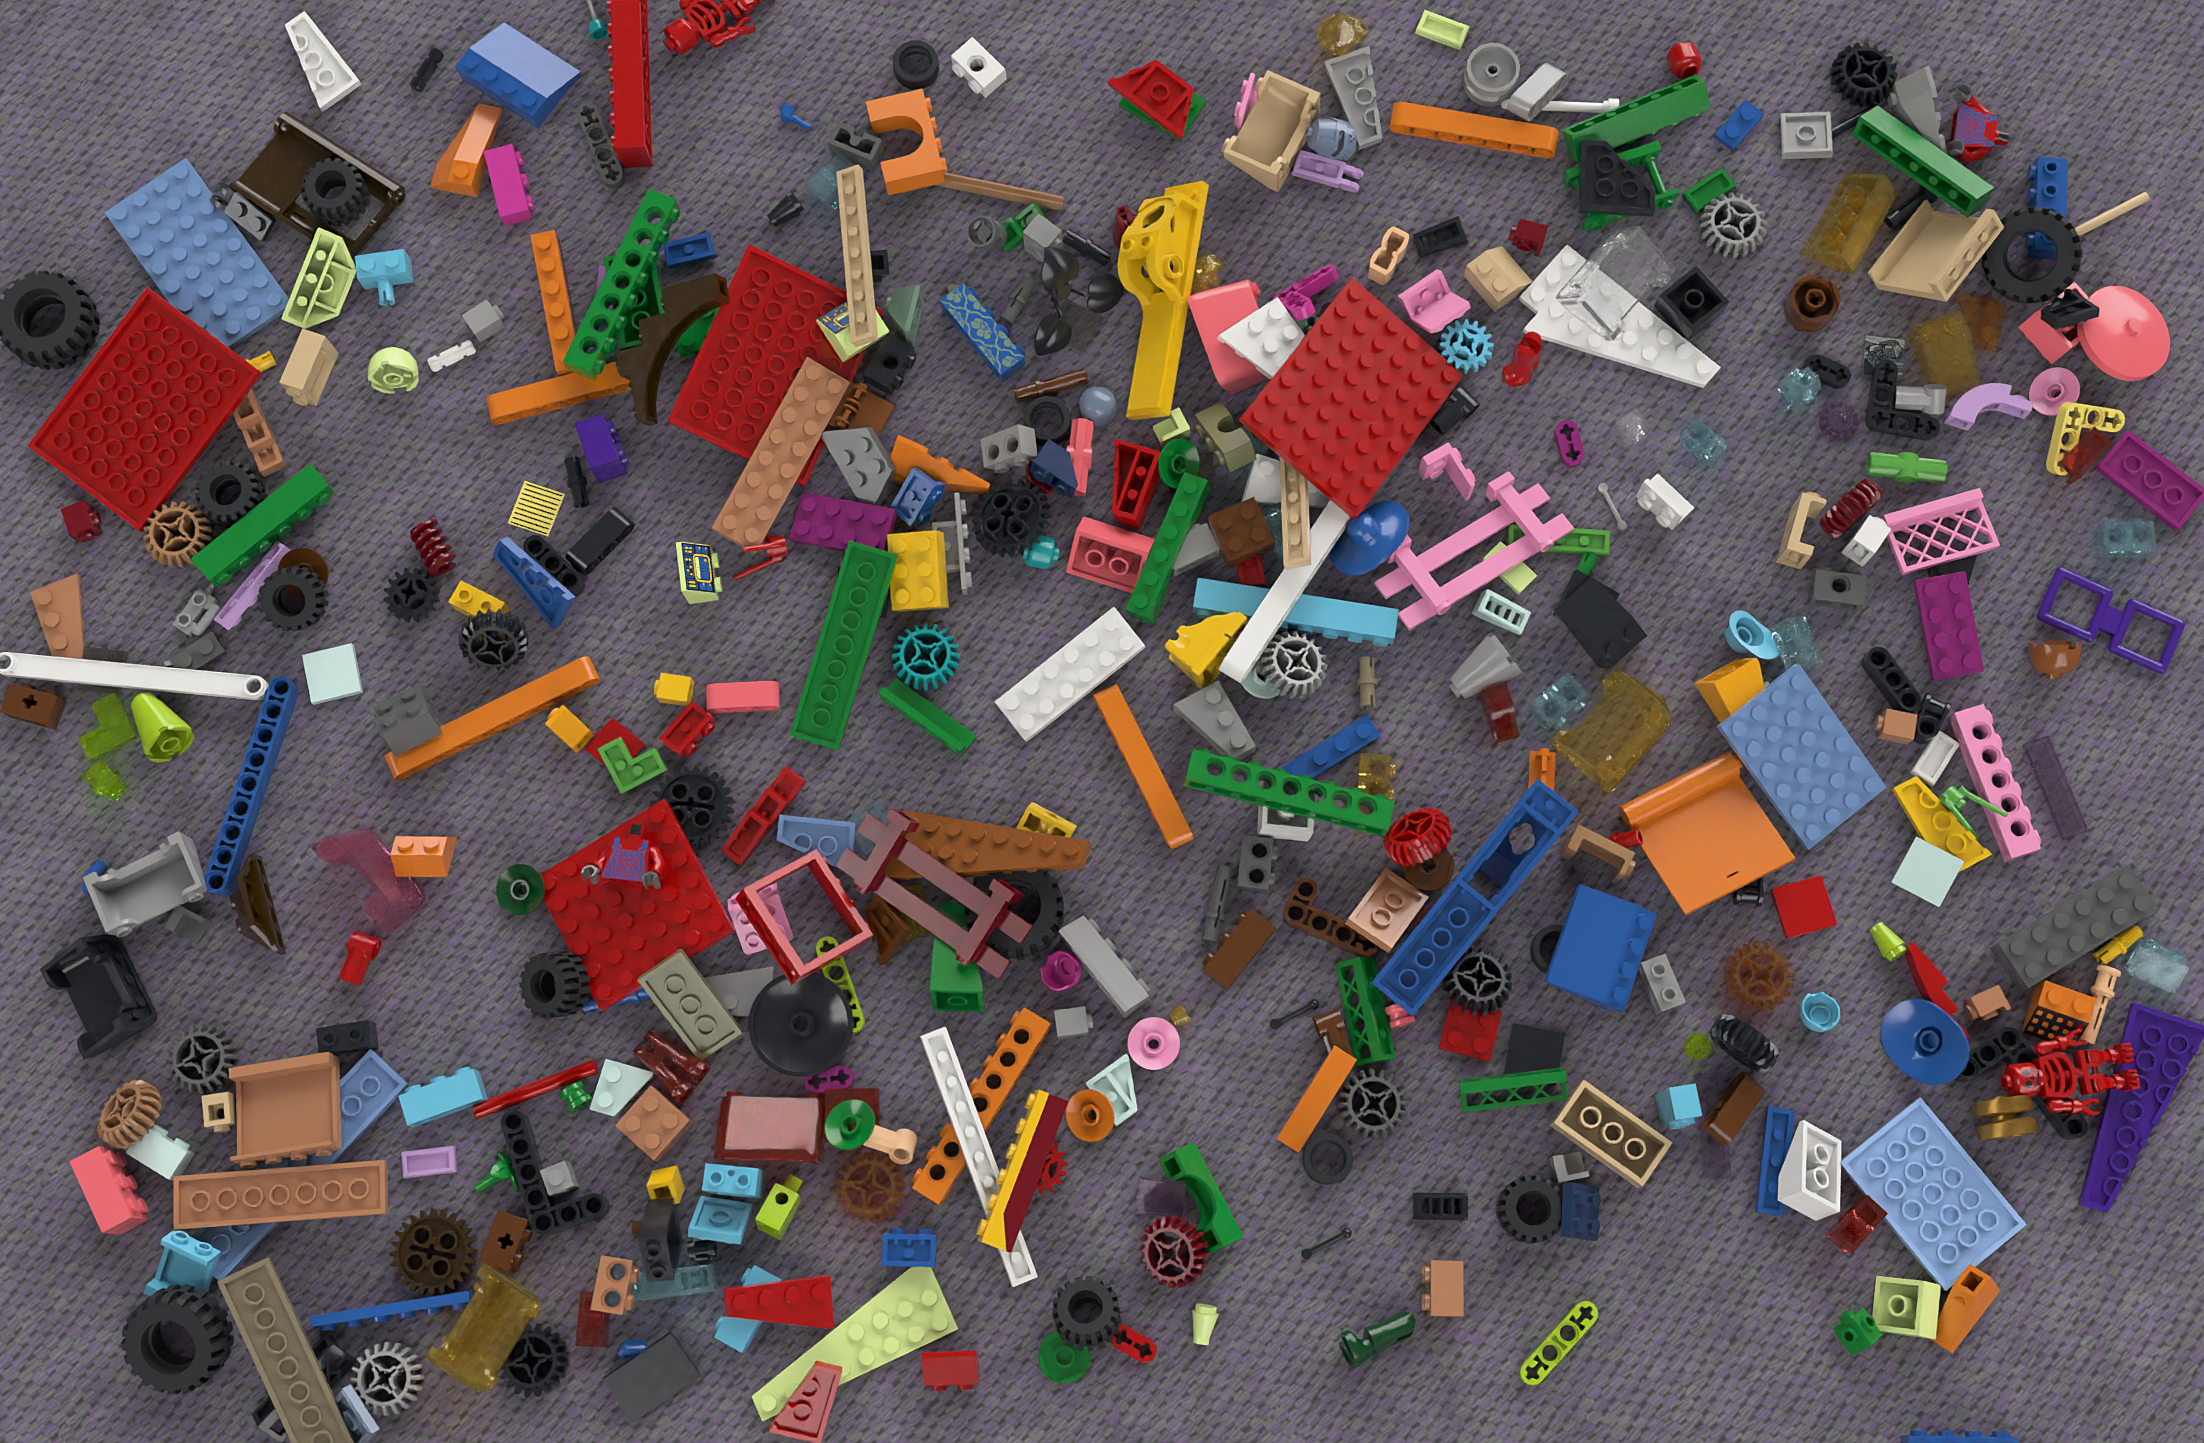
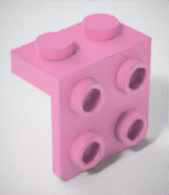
[1398,269,1471,333]
[727,883,793,955]

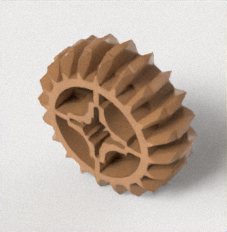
[143,501,214,568]
[96,1080,163,1150]

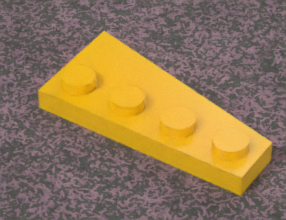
[1892,776,1992,873]

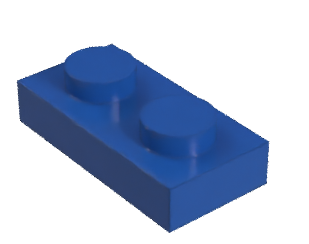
[1714,99,1764,152]
[662,232,717,269]

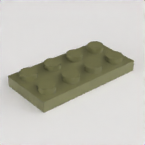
[638,948,743,1062]

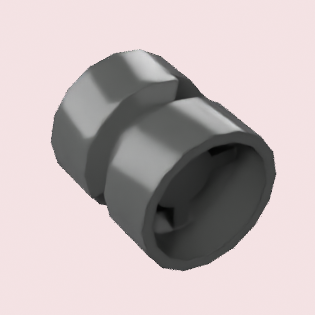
[966,215,1007,252]

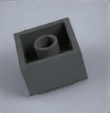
[374,684,442,756]

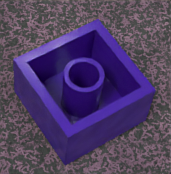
[575,414,629,484]

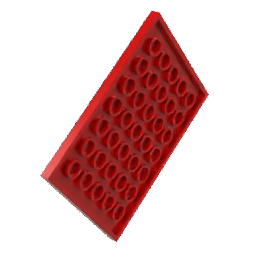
[667,244,884,487]
[1239,277,1464,519]
[27,287,263,533]

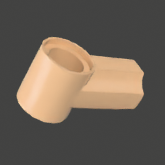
[863,1125,917,1164]

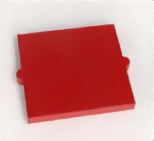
[585,718,646,767]

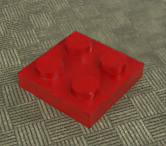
[1438,999,1502,1063]

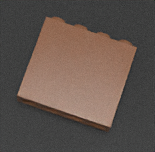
[229,1052,342,1168]

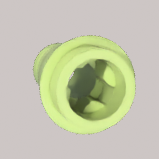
[1192,1304,1219,1345]

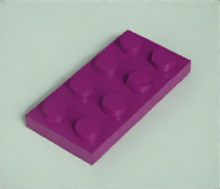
[2095,430,2204,532]
[789,492,898,552]
[1913,571,1984,681]

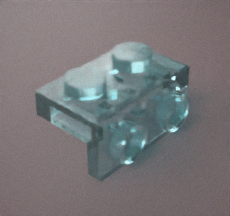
[2124,938,2190,994]

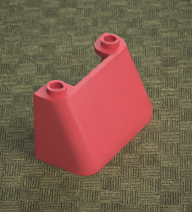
[1187,279,1269,395]

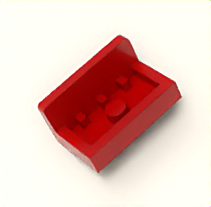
[659,700,717,759]

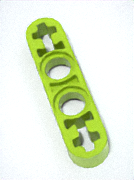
[816,936,865,1034]
[1519,1301,1598,1385]

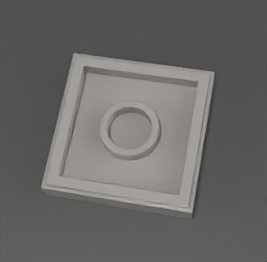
[1780,112,1833,159]

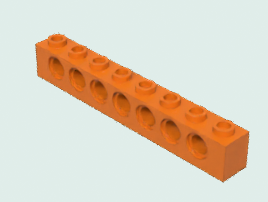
[911,1007,1051,1206]

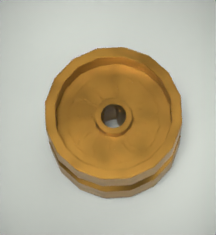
[1971,1095,2039,1141]

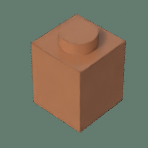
[1874,709,1918,744]

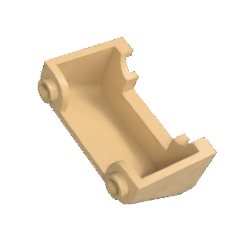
[1222,70,1320,192]

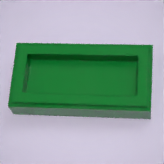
[1682,168,1737,215]

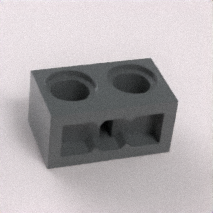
[1237,835,1278,893]

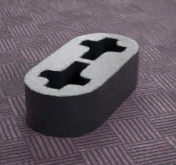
[1803,354,1851,389]

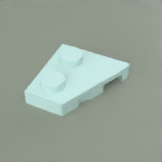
[590,1059,655,1117]

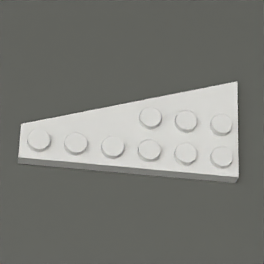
[1216,297,1305,379]

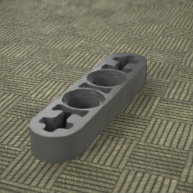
[577,102,625,189]

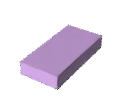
[401,1146,457,1179]

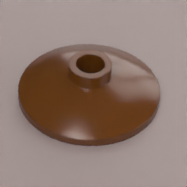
[278,548,329,598]

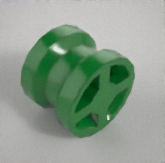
[559,1081,592,1113]

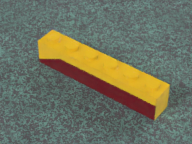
[976,1090,1069,1253]

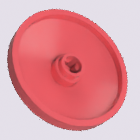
[2077,286,2170,381]

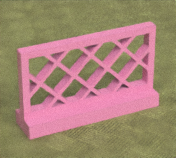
[1882,488,2000,575]

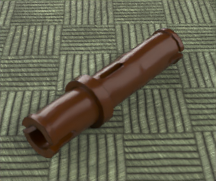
[1013,368,1089,404]

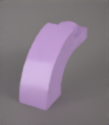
[1944,383,2034,431]

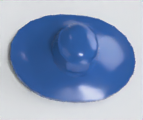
[1330,500,1410,576]
[1881,999,1970,1085]

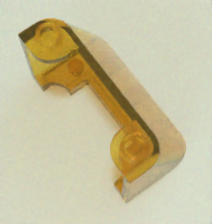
[1551,668,1671,793]
[425,1263,542,1393]

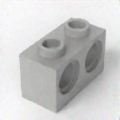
[1023,214,1063,263]
[981,424,1038,473]
[1638,954,1686,1015]

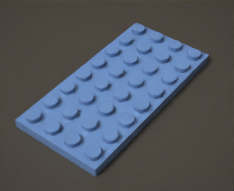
[105,158,289,349]

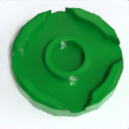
[1038,1331,1091,1384]

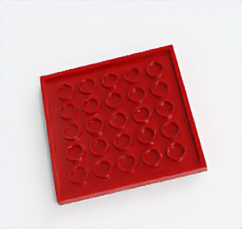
[541,799,736,1012]

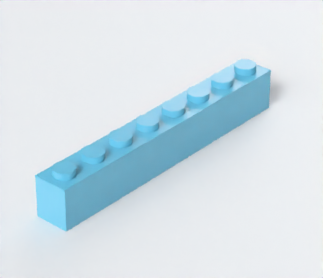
[1193,578,1399,647]

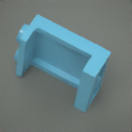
[144,1230,221,1296]

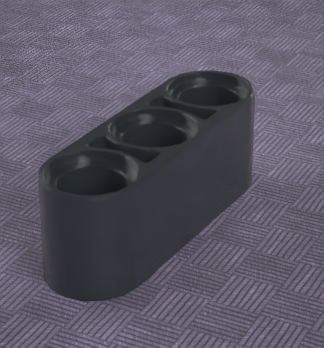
[566,507,635,576]
[523,535,585,596]
[1862,647,1921,713]

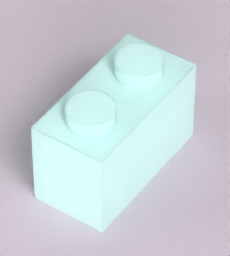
[126,1125,195,1180]

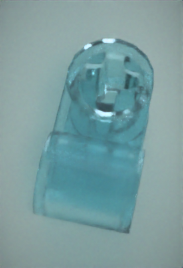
[1680,420,1730,468]

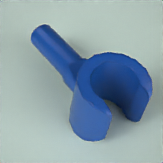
[780,104,811,131]

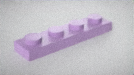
[213,541,291,630]

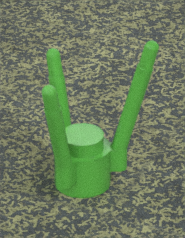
[1939,786,2008,840]

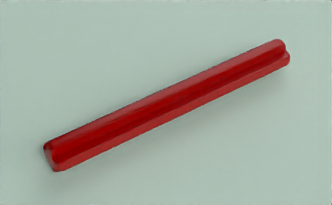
[472,1060,598,1119]

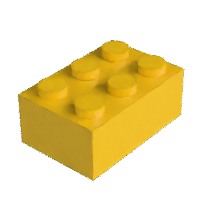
[887,530,949,612]

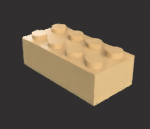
[1550,1080,1672,1188]

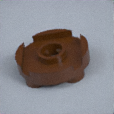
[1402,847,1455,892]

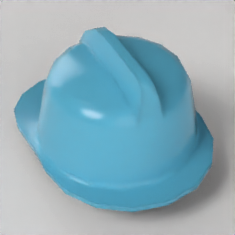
[1723,610,1780,660]

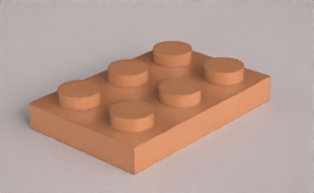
[1345,868,1429,953]

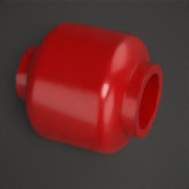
[1666,42,1702,79]

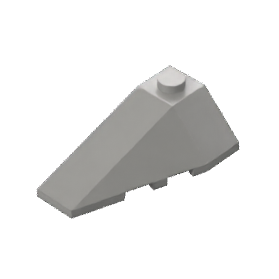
[1887,66,1947,154]

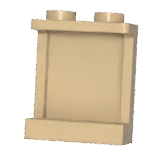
[1776,492,1827,569]

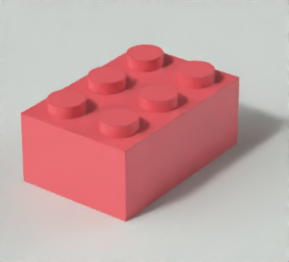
[70,1146,149,1235]

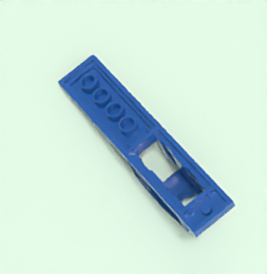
[1371,778,1579,1016]

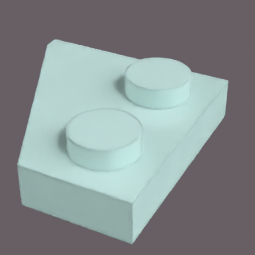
[1086,1053,1138,1127]

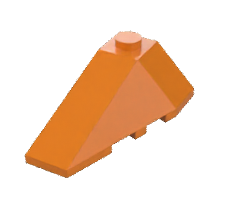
[430,103,503,197]
[890,435,991,495]

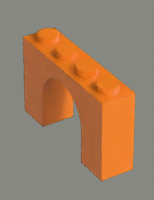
[866,89,948,196]

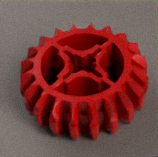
[1383,807,1453,867]

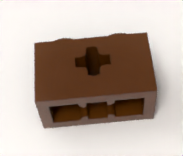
[0,682,67,730]
[479,1210,534,1272]

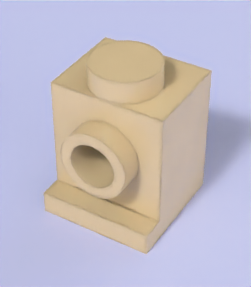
[202,1092,237,1133]

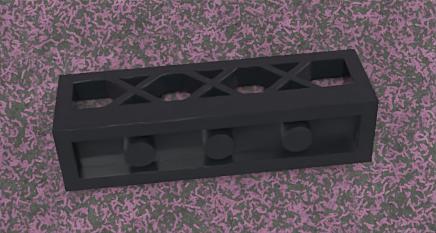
[252,1333,356,1443]

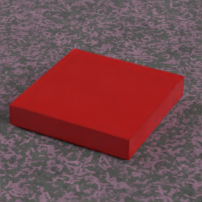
[1770,875,1838,939]

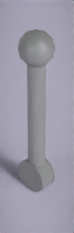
[1598,483,1627,530]

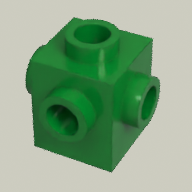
[1833,1307,1883,1356]

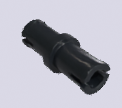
[1062,229,1112,267]
[564,456,590,508]

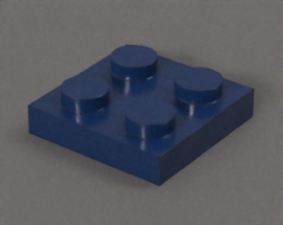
[1561,1182,1601,1241]

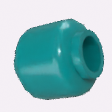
[1021,535,1059,569]

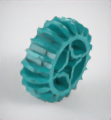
[892,622,961,691]

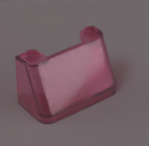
[311,828,426,934]

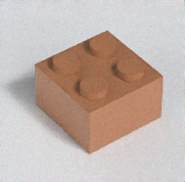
[615,1086,694,1162]
[1421,1260,1464,1317]

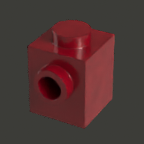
[61,500,102,543]

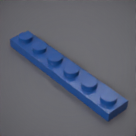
[310,1291,476,1332]

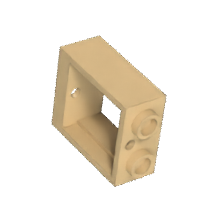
[279,329,339,406]

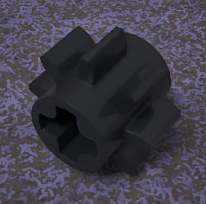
[687,1238,717,1267]

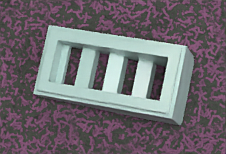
[1472,589,1531,635]

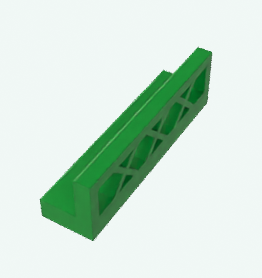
[878,677,977,758]
[1335,957,1396,1066]
[1458,1067,1568,1112]

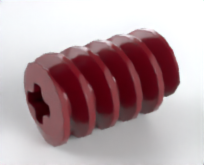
[410,519,456,576]

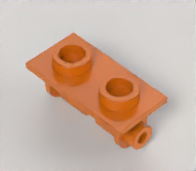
[1528,748,1556,791]

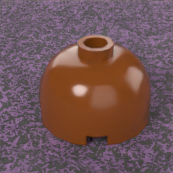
[2028,640,2082,679]

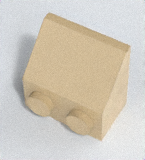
[1464,246,1533,312]

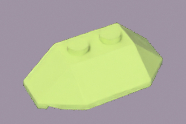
[281,227,356,329]

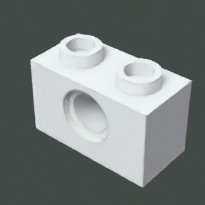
[951,37,1006,98]
[1841,515,1891,567]

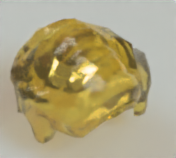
[1316,14,1367,56]
[1190,253,1226,296]

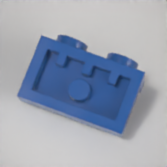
[890,467,946,526]
[882,1229,938,1268]

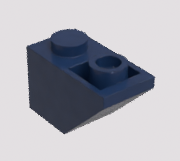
[1029,439,1078,498]

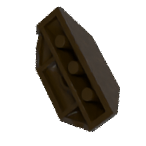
[229,853,286,955]

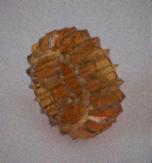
[1723,941,1795,1012]
[834,1152,906,1224]

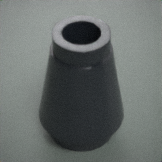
[767,194,804,227]

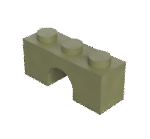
[1194,402,1257,472]

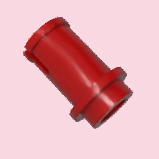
[1608,829,1644,848]

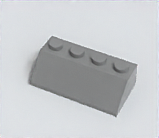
[1059,915,1150,1018]

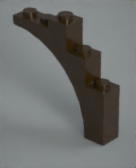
[616,273,730,426]

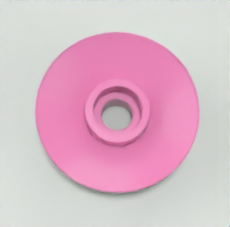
[2029,367,2080,416]
[1128,1017,1180,1070]

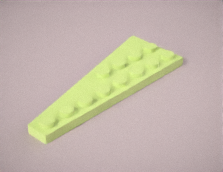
[752,1267,958,1421]

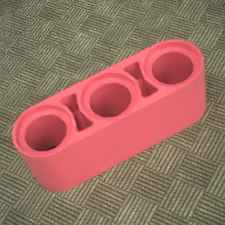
[706,681,780,713]

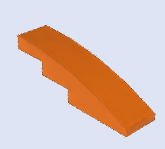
[1277,1045,1357,1153]

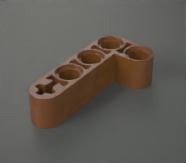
[1283,877,1379,957]

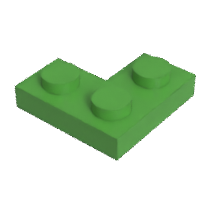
[598,737,668,794]

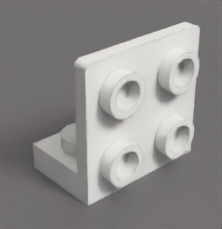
[1636,474,1694,530]

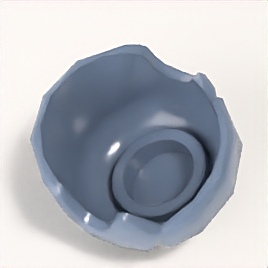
[1079,386,1117,427]

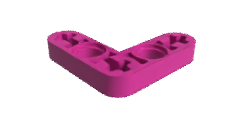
[1272,265,1339,321]

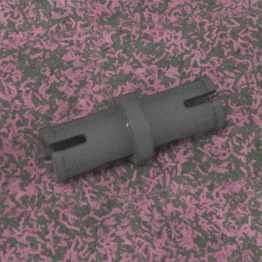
[999,276,1037,326]

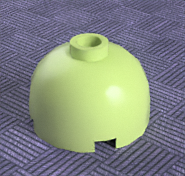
[368,347,419,394]

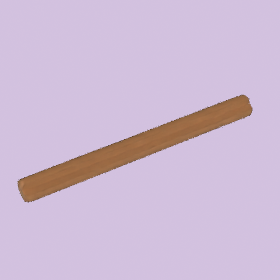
[936,172,1064,211]

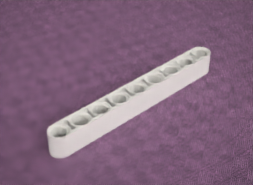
[1219,500,1351,683]

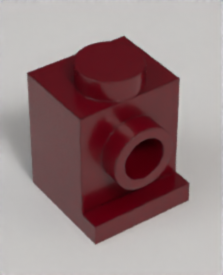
[1508,218,1548,257]

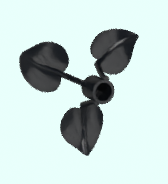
[1034,247,1124,356]

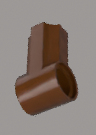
[1313,1008,1353,1056]

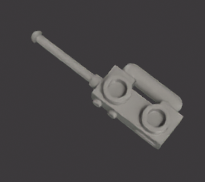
[172,583,220,637]

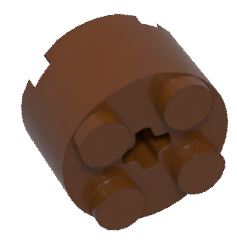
[1784,275,1841,332]

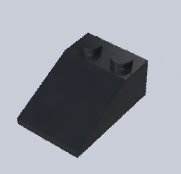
[1553,576,1647,669]

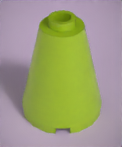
[131,693,194,763]

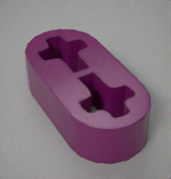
[1554,420,1584,468]
[804,1066,855,1094]

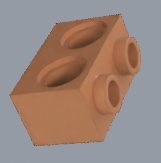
[590,1255,640,1315]

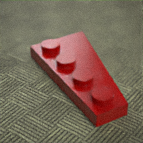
[723,1274,834,1329]

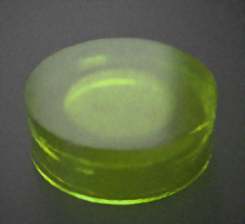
[1683,1033,1711,1060]

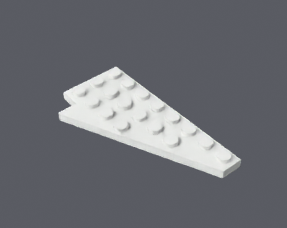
[1519,245,1721,388]

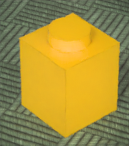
[654,673,695,707]
[646,1165,685,1204]

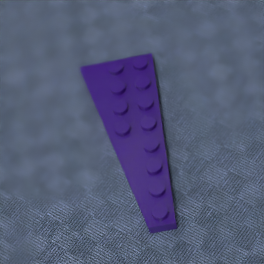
[2078,1002,2204,1213]

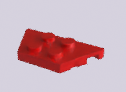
[1108,60,1194,140]

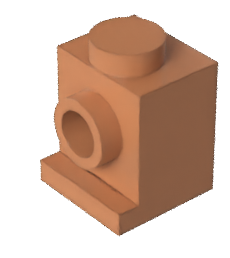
[1964,985,2011,1021]

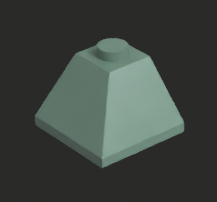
[885,285,924,346]

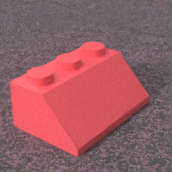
[1066,516,1155,593]

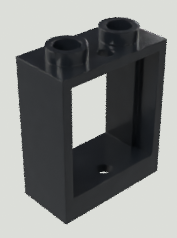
[638,1198,683,1282]

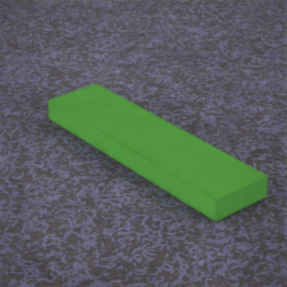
[1507,524,1610,557]

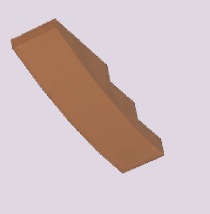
[233,389,287,477]

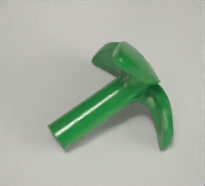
[475,1151,520,1193]

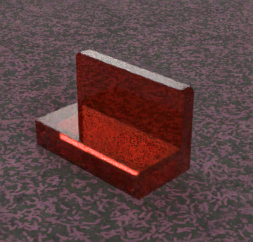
[2058,426,2113,485]

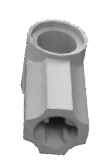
[1894,384,1947,414]

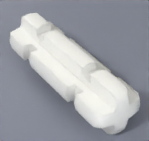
[427,340,476,372]

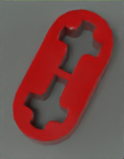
[1111,1325,1157,1363]

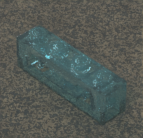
[608,1264,719,1305]

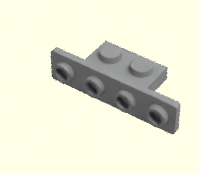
[932,492,972,595]

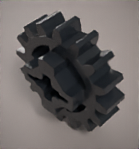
[383,568,440,623]

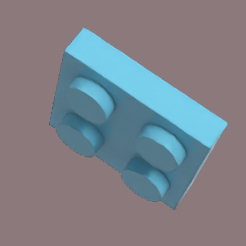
[688,1196,752,1245]

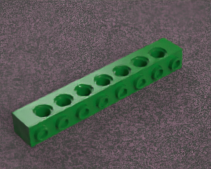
[563,189,680,381]
[1183,749,1395,837]

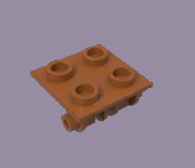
[828,382,895,437]

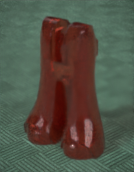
[633,1030,711,1104]

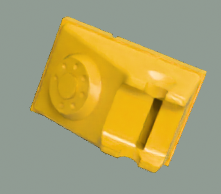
[1165,612,1248,689]

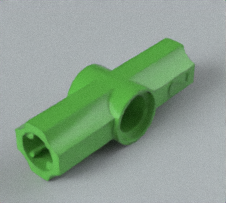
[1866,452,1948,484]

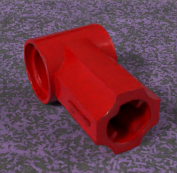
[338,931,381,986]

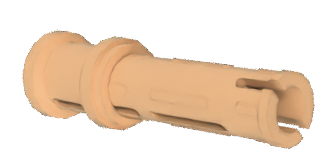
[2079,965,2121,1046]

